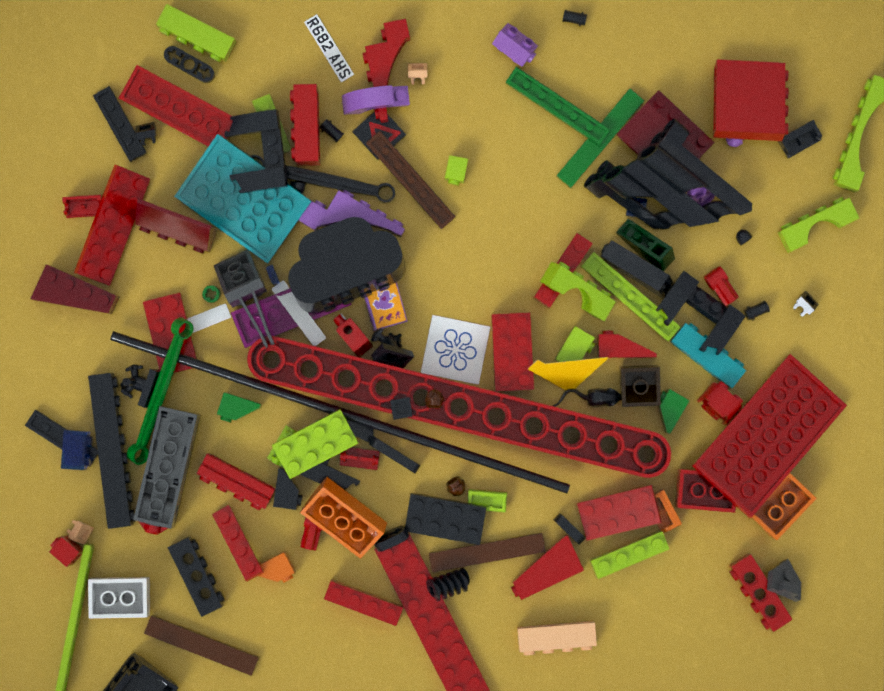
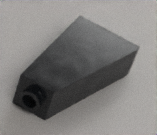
[601,240,674,299]

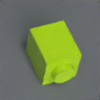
[445,155,468,186]

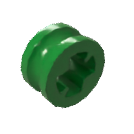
[202,285,221,303]

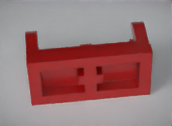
[62,195,102,218]

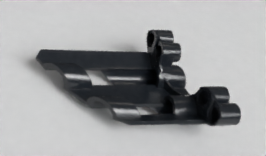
[584,119,752,229]

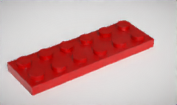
[119,65,233,147]
[74,165,150,286]

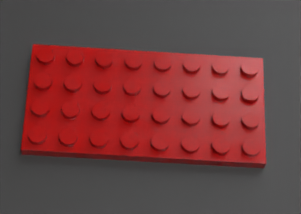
[692,354,847,519]

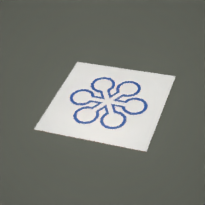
[421,315,490,385]

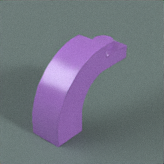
[342,85,410,115]

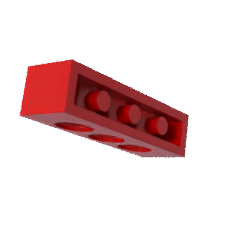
[729,553,793,632]

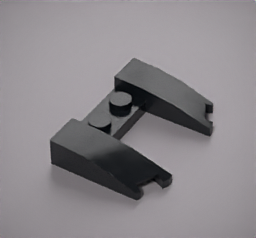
[225,109,288,193]
[656,271,745,355]
[301,420,374,490]

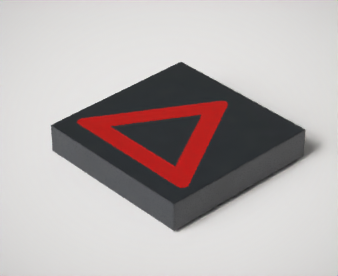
[352,112,406,160]

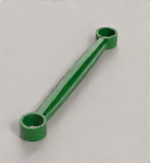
[127,317,194,465]

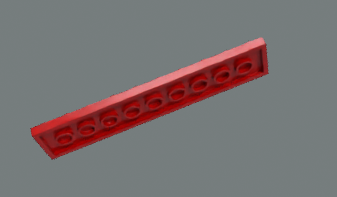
[374,532,490,691]

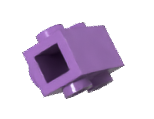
[492,23,538,67]

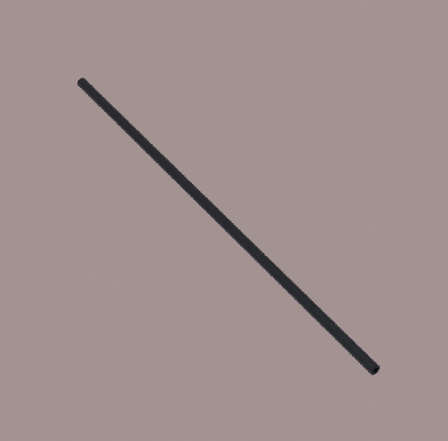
[110,331,570,494]

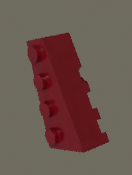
[30,264,119,314]

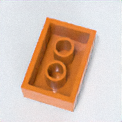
[751,473,817,540]

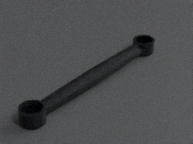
[250,155,395,203]

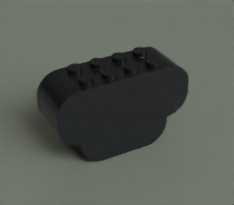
[288,217,405,313]

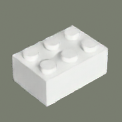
[88,577,150,619]

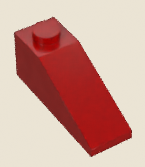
[597,330,657,358]

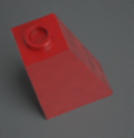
[511,534,584,600]

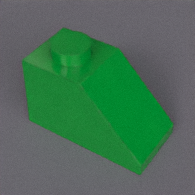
[658,389,689,434]
[217,392,262,423]

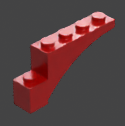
[362,19,410,123]

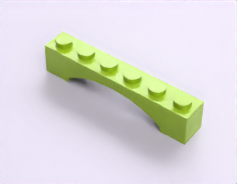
[833,75,884,192]

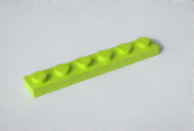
[581,252,681,342]

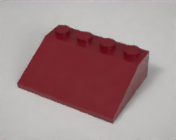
[617,90,715,159]
[135,199,217,254]

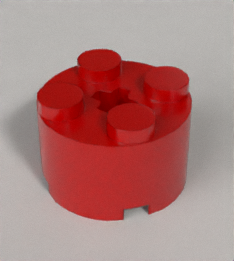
[697,381,743,425]

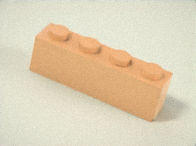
[517,621,597,655]

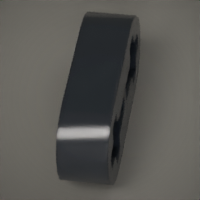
[553,513,586,545]
[374,526,409,552]

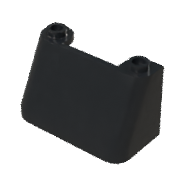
[103,653,179,691]

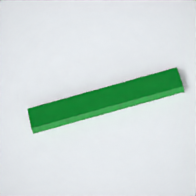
[505,67,611,146]
[556,89,645,188]

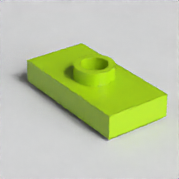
[468,489,507,512]

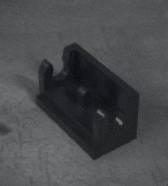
[778,120,822,159]

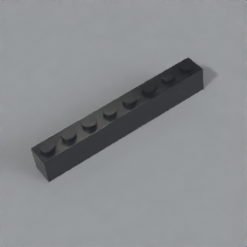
[88,373,135,529]

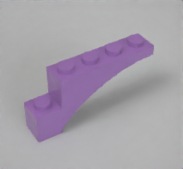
[299,190,405,237]

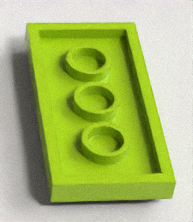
[272,409,358,479]

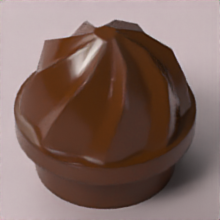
[425,389,444,408]
[446,476,465,496]

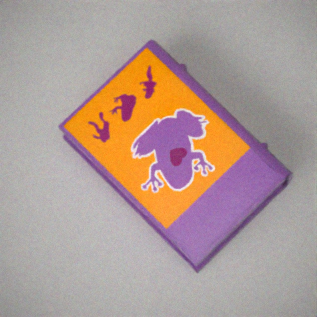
[364,282,408,331]

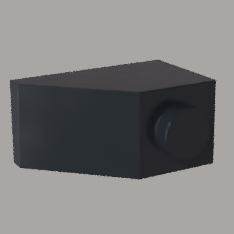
[273,468,303,510]

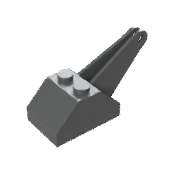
[213,249,275,348]

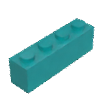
[670,323,746,389]

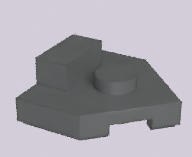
[767,559,801,602]

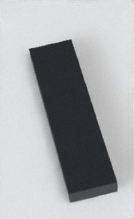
[93,86,147,163]
[25,410,98,467]

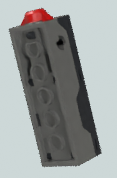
[133,406,201,535]

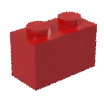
[49,535,83,567]

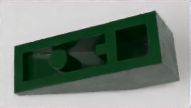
[616,219,675,271]

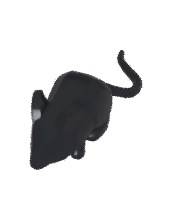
[553,388,621,407]

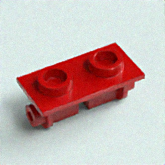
[339,447,380,470]

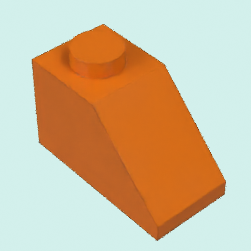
[259,552,296,583]

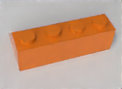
[300,477,387,559]

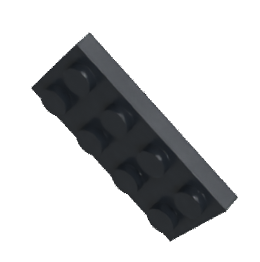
[405,493,487,545]

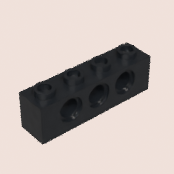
[167,536,225,617]

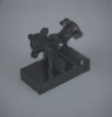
[371,328,414,369]
[120,364,161,408]

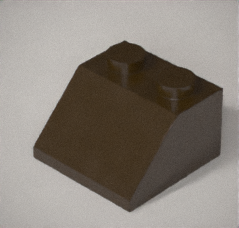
[620,365,661,407]

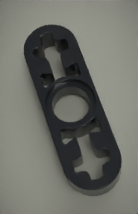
[164,46,215,83]
[369,437,421,474]

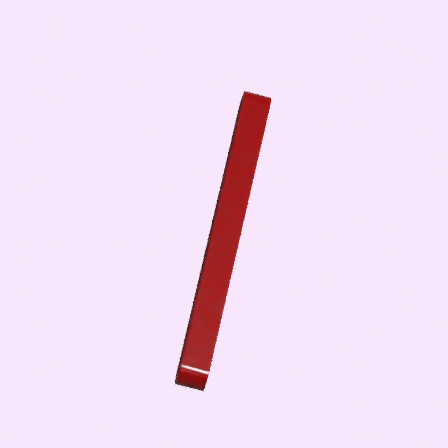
[247,336,671,478]

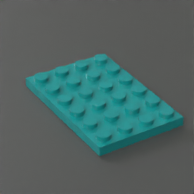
[174,134,312,264]

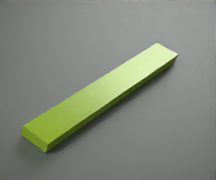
[55,543,94,691]

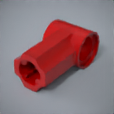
[703,266,739,306]
[300,517,323,551]

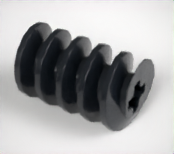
[426,568,470,602]

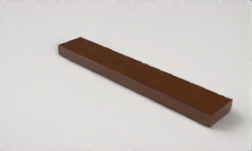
[365,131,456,230]
[429,533,546,573]
[144,615,259,676]

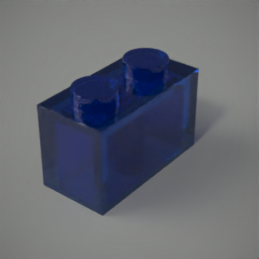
[61,430,93,470]

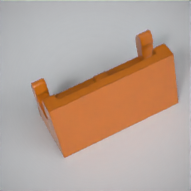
[654,489,682,533]

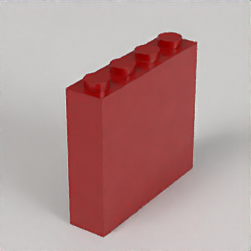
[713,59,789,141]

